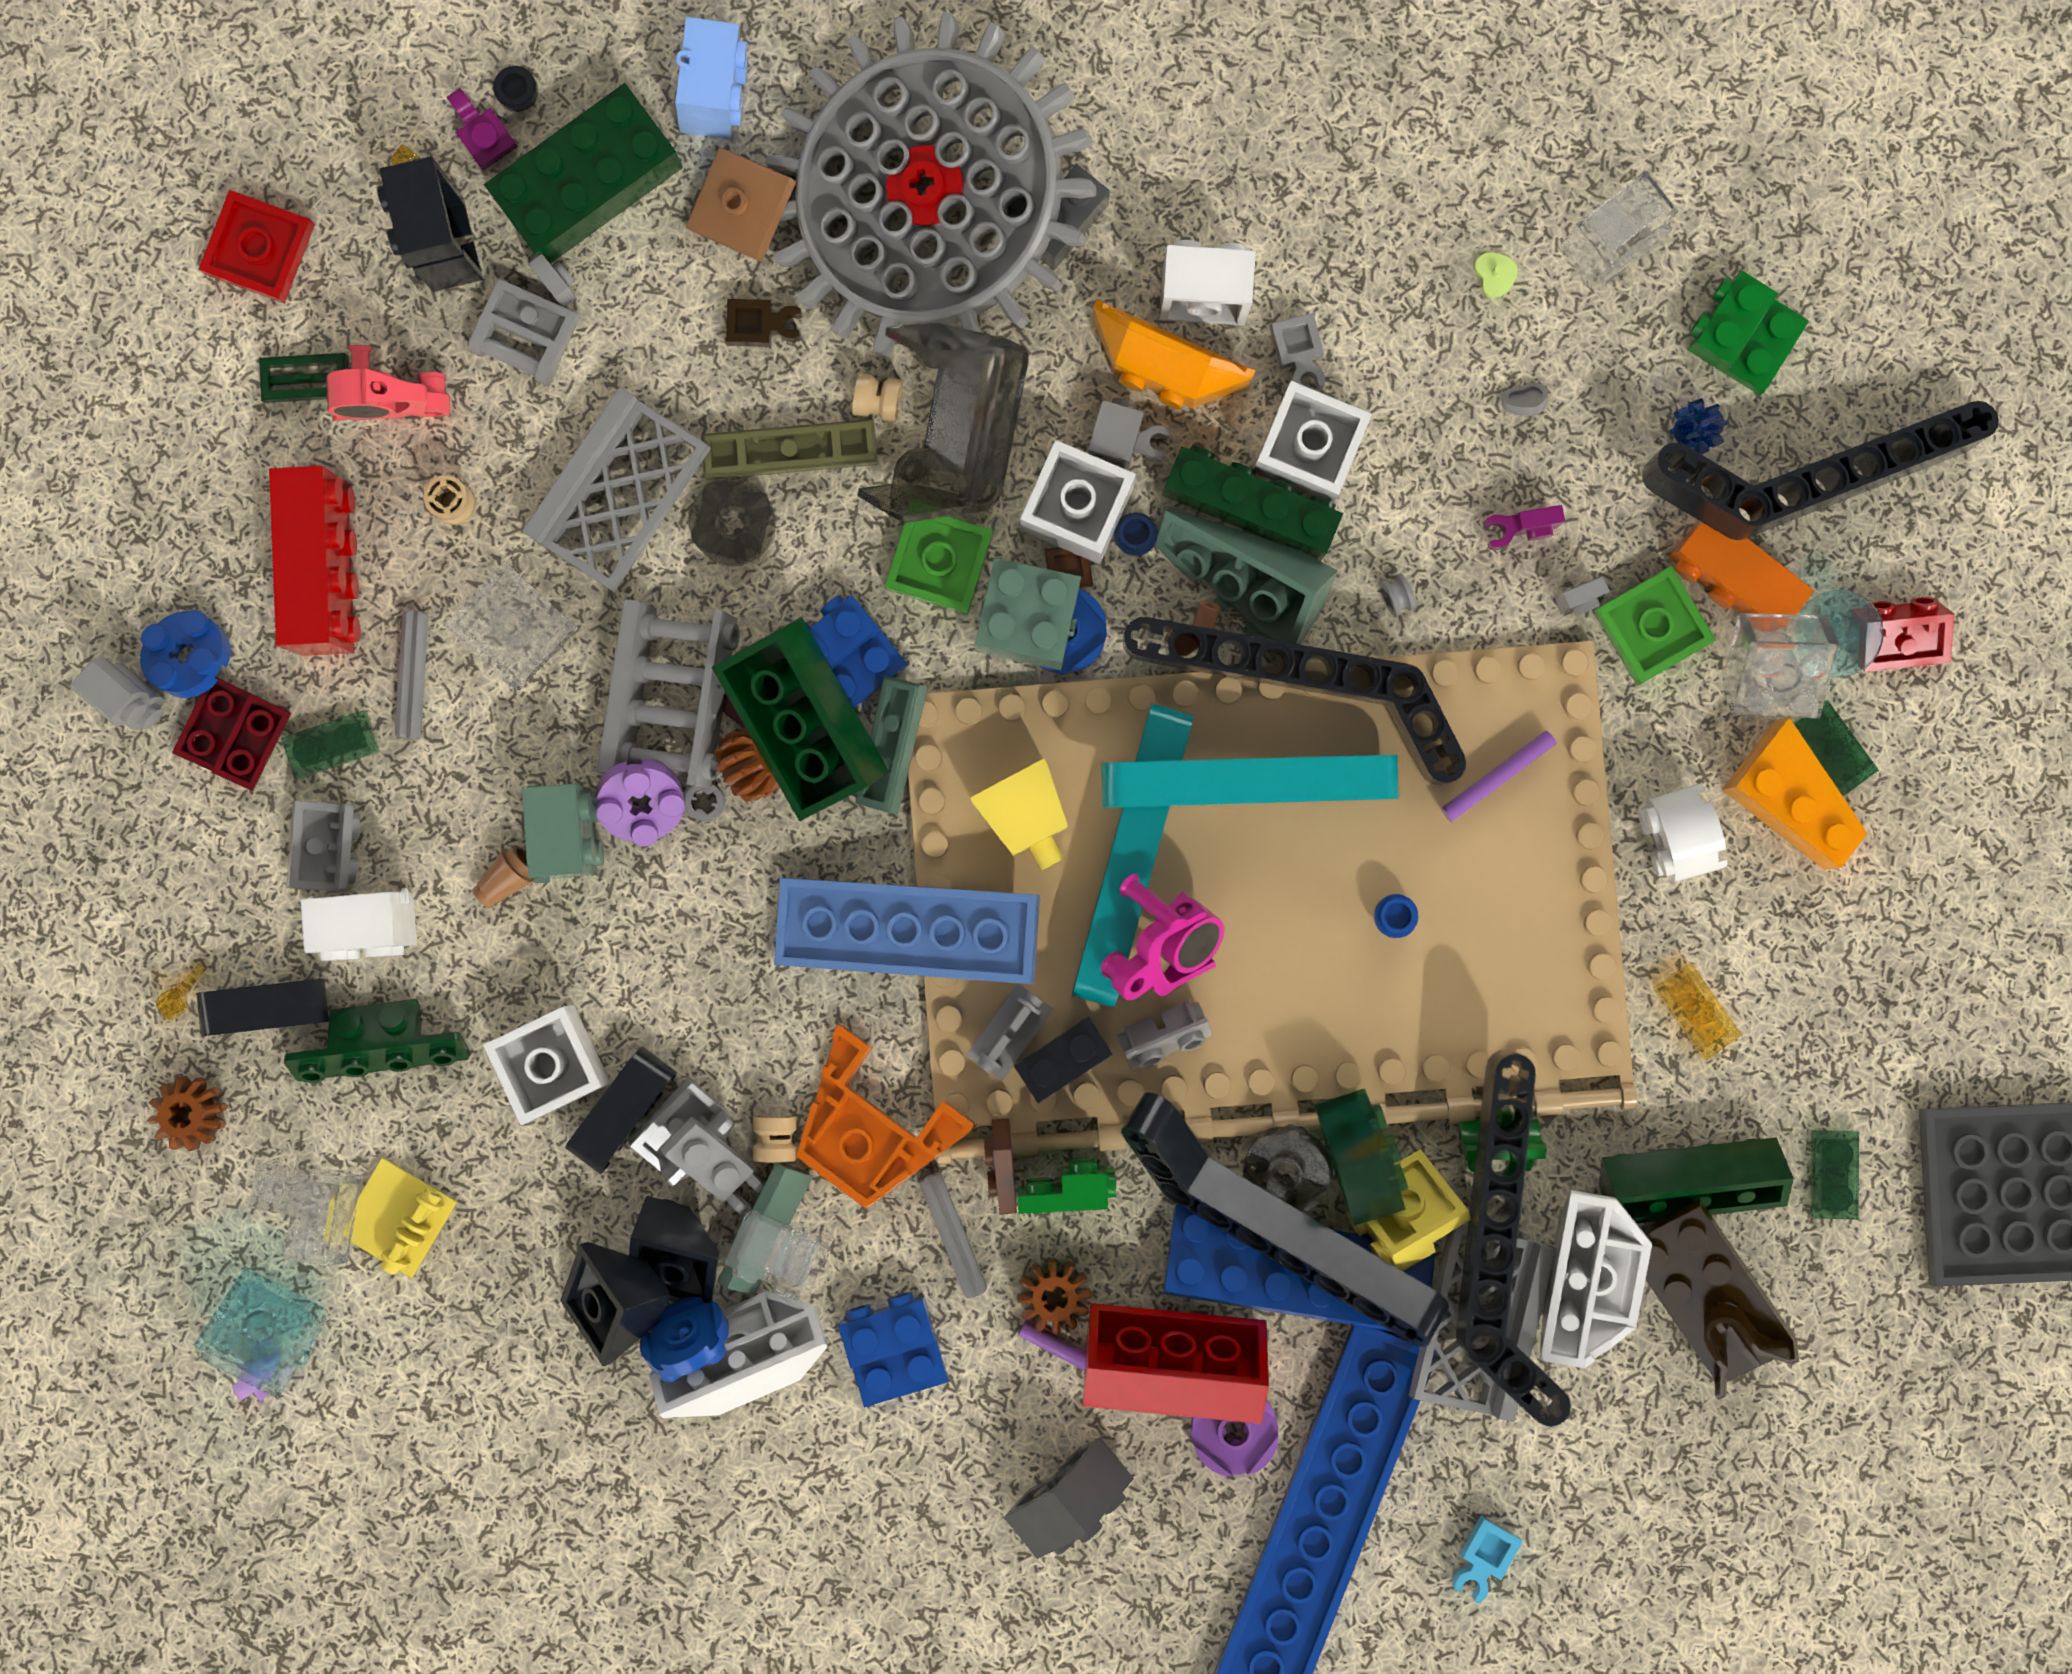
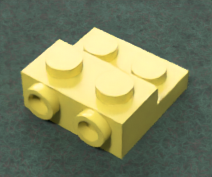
[1346,1149,1471,1271]

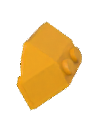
[1092,299,1256,410]

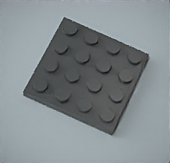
[1919,1102,2072,1287]

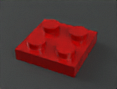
[198,190,315,304]

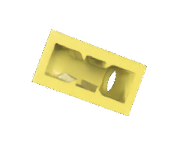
[970,758,1068,871]

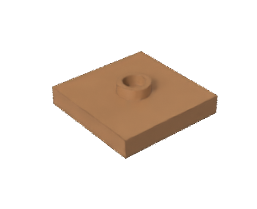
[685,147,796,262]

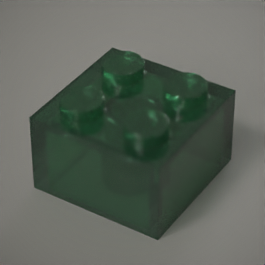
[1314,1088,1408,1226]

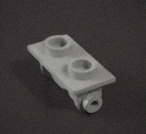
[967,984,1054,1081]
[1117,1001,1212,1070]

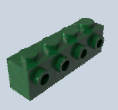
[1162,445,1344,561]
[1599,1137,1794,1224]

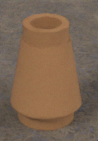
[472,845,534,908]

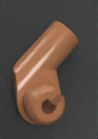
[1164,600,1220,656]

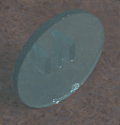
[1794,590,1884,677]

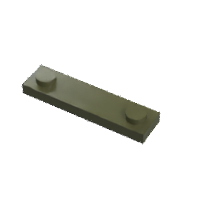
[701,419,878,480]

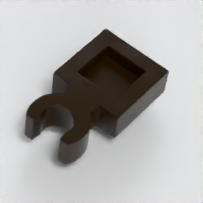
[726,299,802,347]

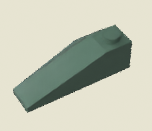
[1155,507,1338,655]

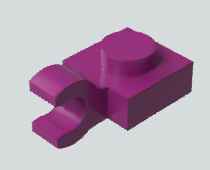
[446,88,518,171]
[1483,505,1565,550]

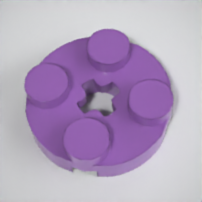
[596,759,685,846]
[1190,1400,1279,1477]

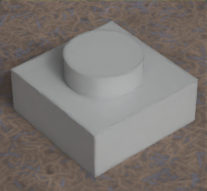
[528,253,576,307]
[1554,576,1610,617]

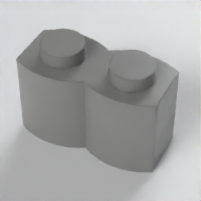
[71,658,165,730]

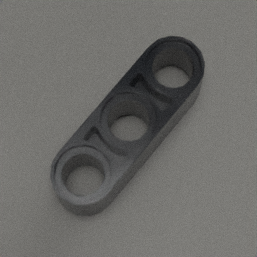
[196,978,329,1037]
[565,1046,677,1175]

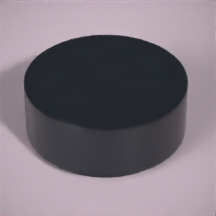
[493,66,538,112]

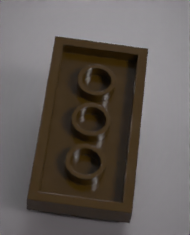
[1641,1199,1799,1400]

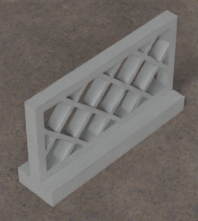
[522,387,711,593]
[1408,1225,1556,1422]

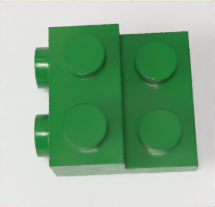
[1688,270,1809,396]
[1017,1158,1117,1214]

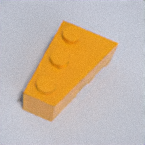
[1721,717,1868,870]

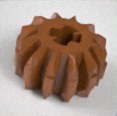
[714,727,780,803]
[147,1076,228,1151]
[1017,1257,1092,1335]

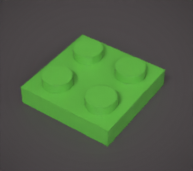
[885,505,994,615]
[1593,566,1716,685]

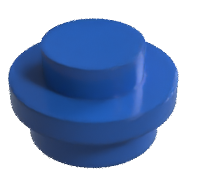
[1374,894,1419,938]

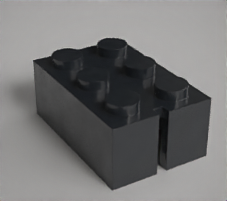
[377,156,483,292]

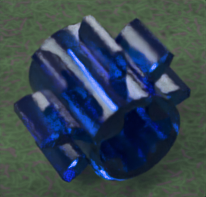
[1670,398,1729,455]

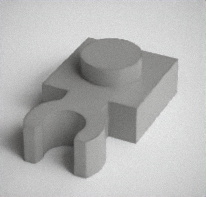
[1270,313,1325,391]

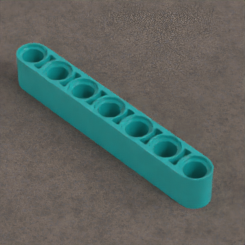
[1072,703,1194,1008]
[1101,755,1399,808]

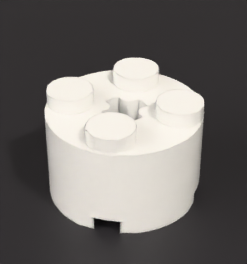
[1638,784,1727,883]

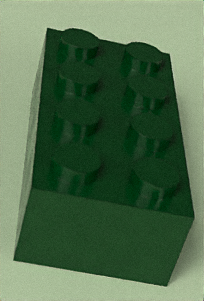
[483,83,683,264]
[711,617,889,821]

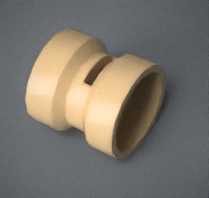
[852,372,903,423]
[423,475,476,525]
[752,1115,797,1162]

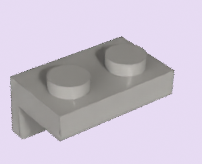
[286,801,360,892]
[627,1077,733,1187]

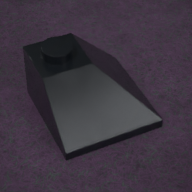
[629,1196,720,1304]
[560,1242,670,1367]

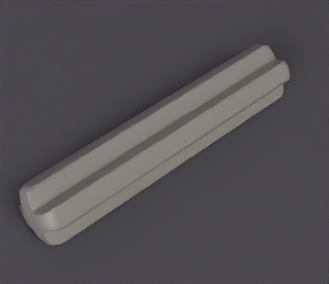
[395,610,428,739]
[919,1172,987,1298]

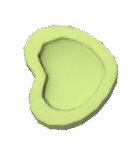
[1474,252,1518,299]

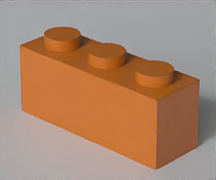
[1668,520,1815,637]

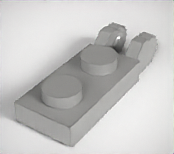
[660,1117,766,1219]

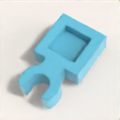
[1452,1515,1523,1604]

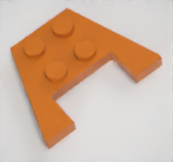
[796,1024,977,1208]

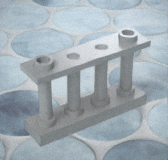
[597,599,740,790]

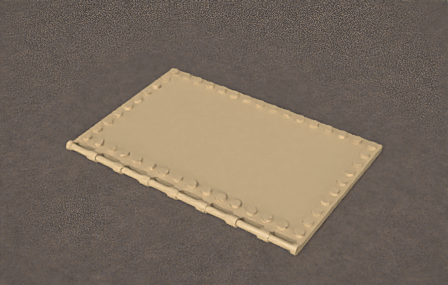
[908,641,1637,1165]

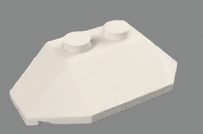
[1539,1190,1652,1369]
[649,1291,828,1418]

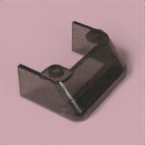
[858,323,1029,523]

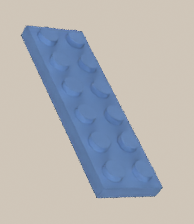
[774,878,1040,984]

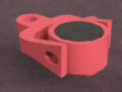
[326,345,451,422]

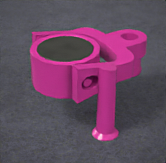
[1100,874,1224,1000]

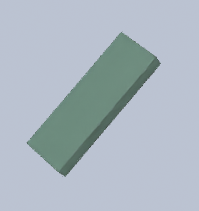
[855,676,928,814]
[717,1162,813,1295]

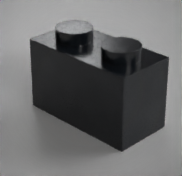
[1014,1017,1113,1103]

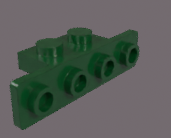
[284,999,469,1083]

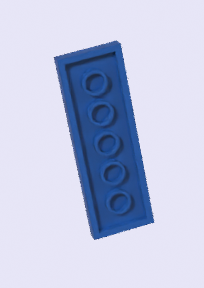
[1163,1204,1436,1331]

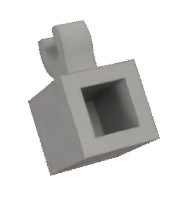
[1088,398,1171,470]

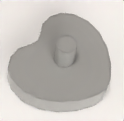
[1502,382,1548,416]

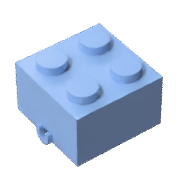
[675,16,748,139]

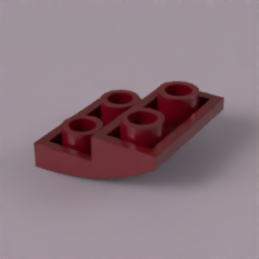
[172,676,292,791]

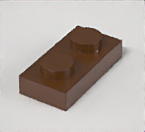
[984,1118,1017,1215]

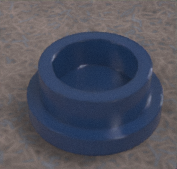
[1114,513,1158,557]

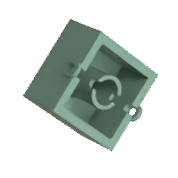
[975,558,1081,670]
[522,784,604,883]

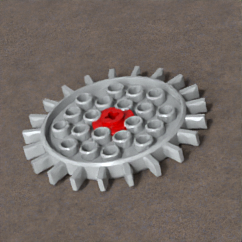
[765,12,1097,362]

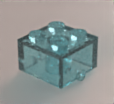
[194,1267,327,1399]

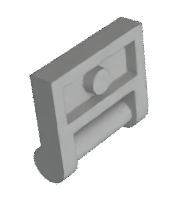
[468,278,580,387]

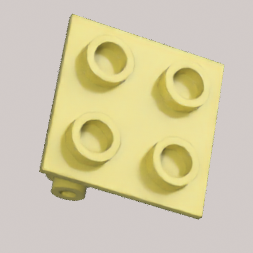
[337,1158,458,1279]

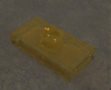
[1653,963,1742,1060]

